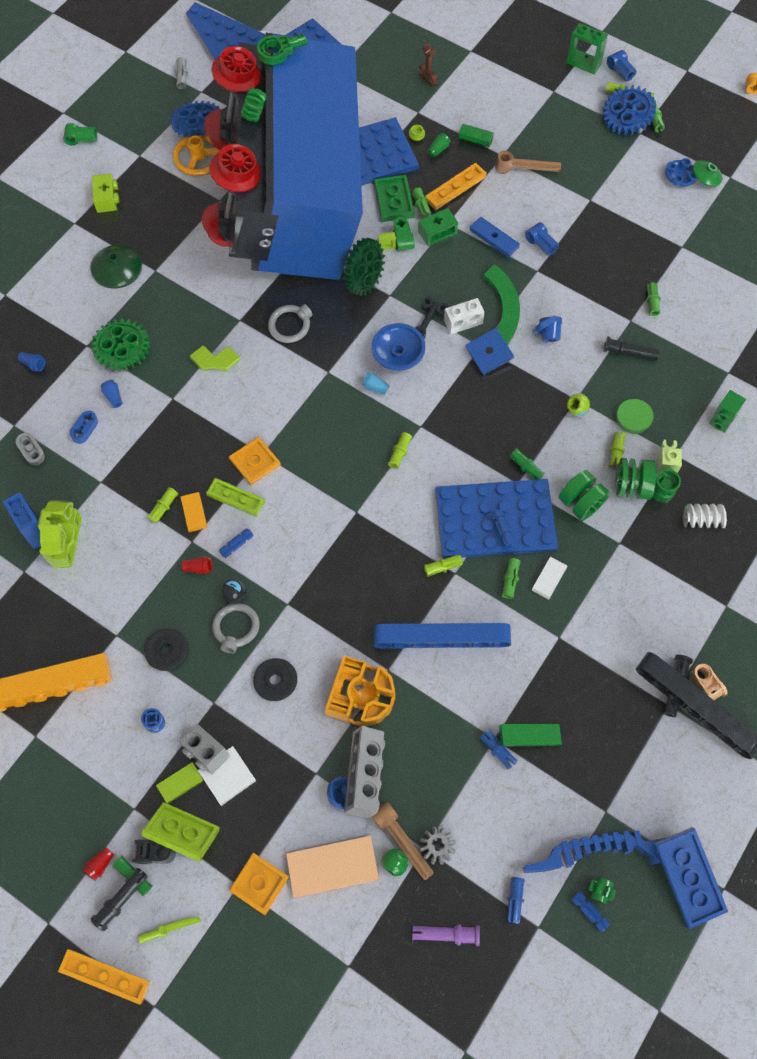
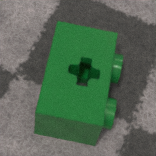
[418,208,458,246]
[709,390,746,433]

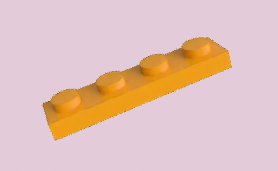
[425,163,486,211]
[58,949,151,1004]

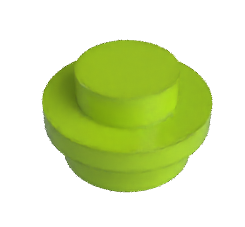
[409,125,425,141]

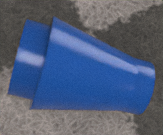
[18,352,46,372]
[101,380,123,408]

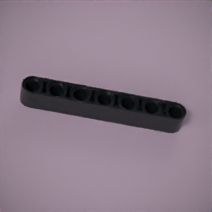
[636,652,757,759]

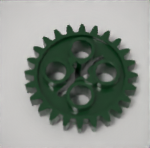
[342,237,385,296]

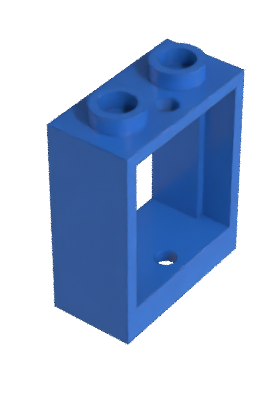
[3,492,41,549]

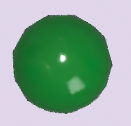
[381,849,408,877]

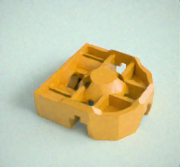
[325,655,395,727]

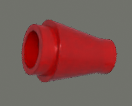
[182,556,212,575]
[82,847,114,881]

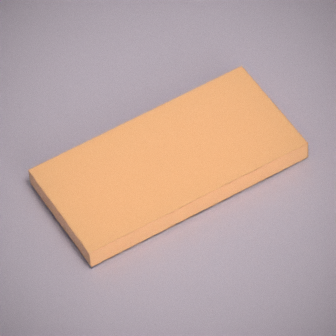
[286,836,379,898]

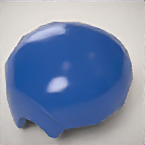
[327,777,348,810]

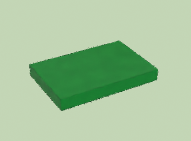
[374,175,415,222]

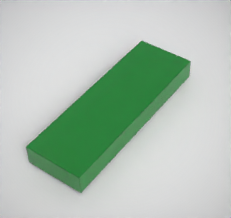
[499,724,562,746]

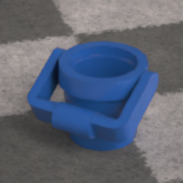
[532,316,562,342]

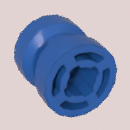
[141,708,165,733]

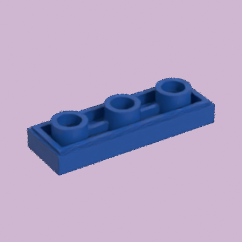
[469,216,520,258]

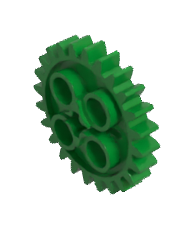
[91,318,150,372]

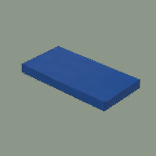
[654,827,728,929]

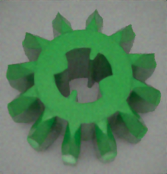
[241,88,266,122]

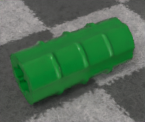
[459,124,494,147]

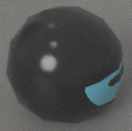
[222,579,246,604]

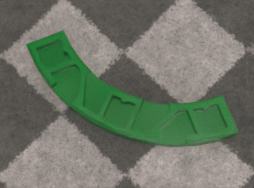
[483,264,520,345]

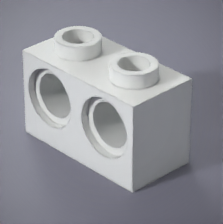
[444,298,484,335]

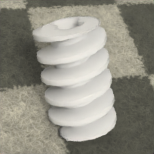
[683,504,727,528]

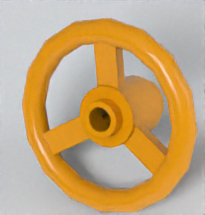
[172,135,220,176]

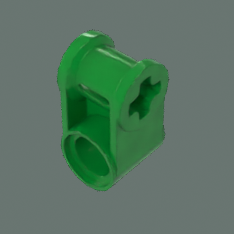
[393,217,415,251]

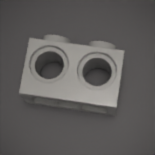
[179,724,230,775]

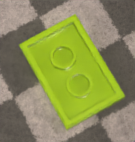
[141,802,220,862]

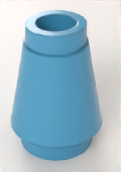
[361,372,390,395]

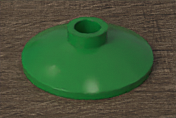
[692,160,723,187]

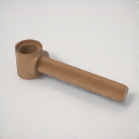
[495,151,561,174]
[372,801,434,880]

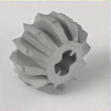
[420,827,456,865]

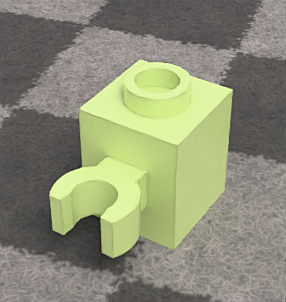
[657,440,682,474]

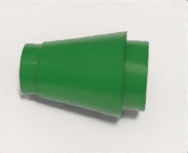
[427,133,450,158]

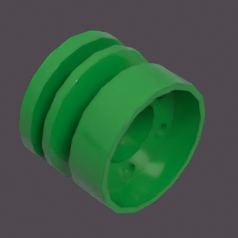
[615,458,656,500]

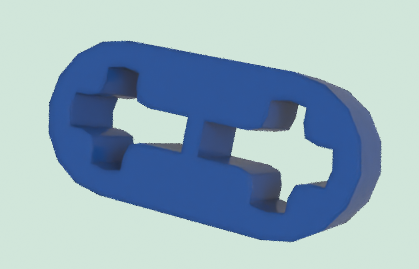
[70,411,98,444]

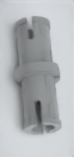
[175,57,188,89]

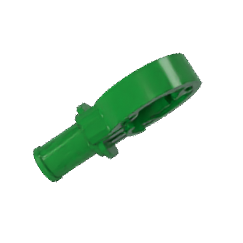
[257,33,307,65]

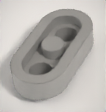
[16,433,45,466]

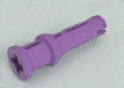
[413,924,480,946]

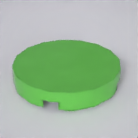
[616,399,654,434]

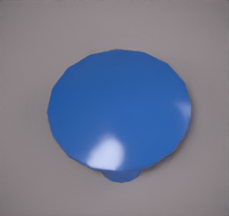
[665,158,697,187]

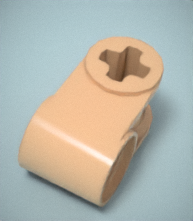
[689,664,728,700]

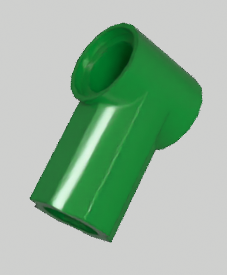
[63,123,98,146]

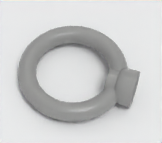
[268,304,313,343]
[212,603,260,654]

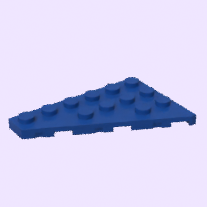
[186,2,265,59]

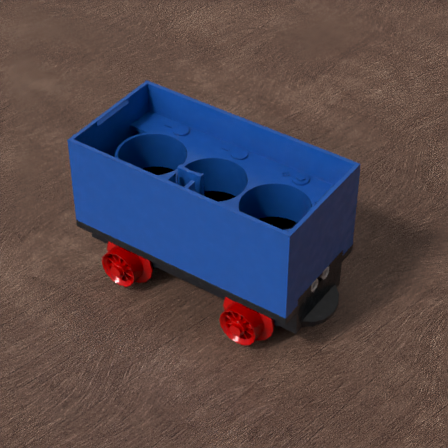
[201,32,363,280]

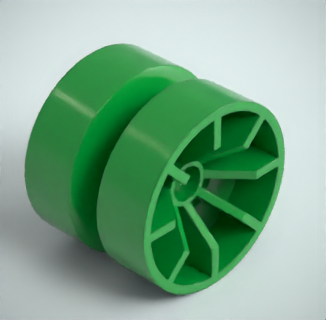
[558,470,611,521]

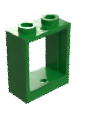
[567,23,608,75]

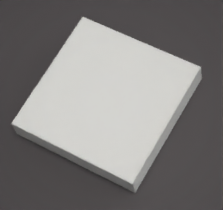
[198,746,256,806]

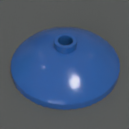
[372,323,425,371]

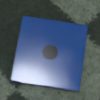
[465,328,514,375]

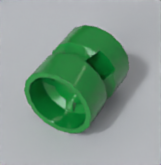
[653,469,681,502]

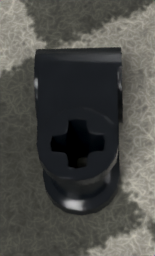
[132,840,176,864]

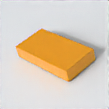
[181,492,208,532]

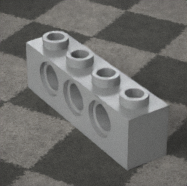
[344,726,385,818]

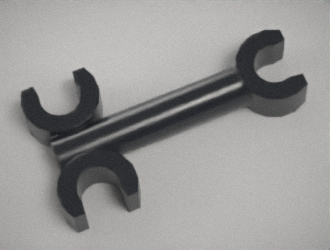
[415,296,448,339]

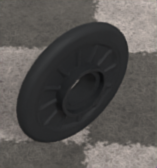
[144,629,188,671]
[253,658,298,701]

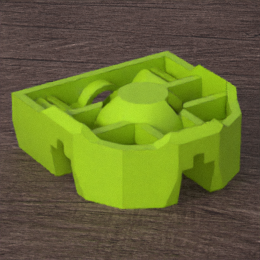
[37,500,82,568]

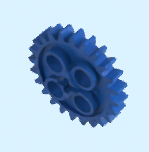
[603,85,656,136]
[170,100,219,137]

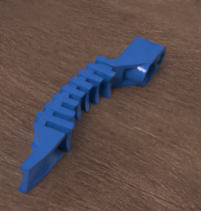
[523,830,668,873]

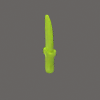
[138,917,201,944]

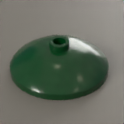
[90,245,142,289]

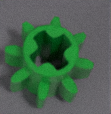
[588,876,616,905]

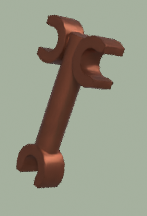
[419,43,438,87]

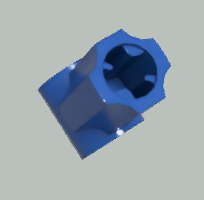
[607,50,637,81]
[525,222,559,255]

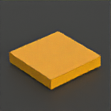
[229,436,281,485]
[229,853,289,915]

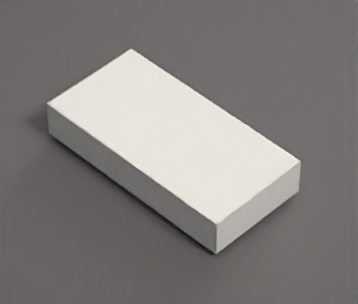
[532,557,567,600]

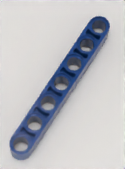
[373,623,511,649]

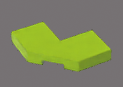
[190,345,240,371]

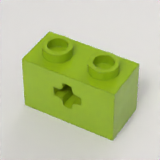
[92,173,119,213]

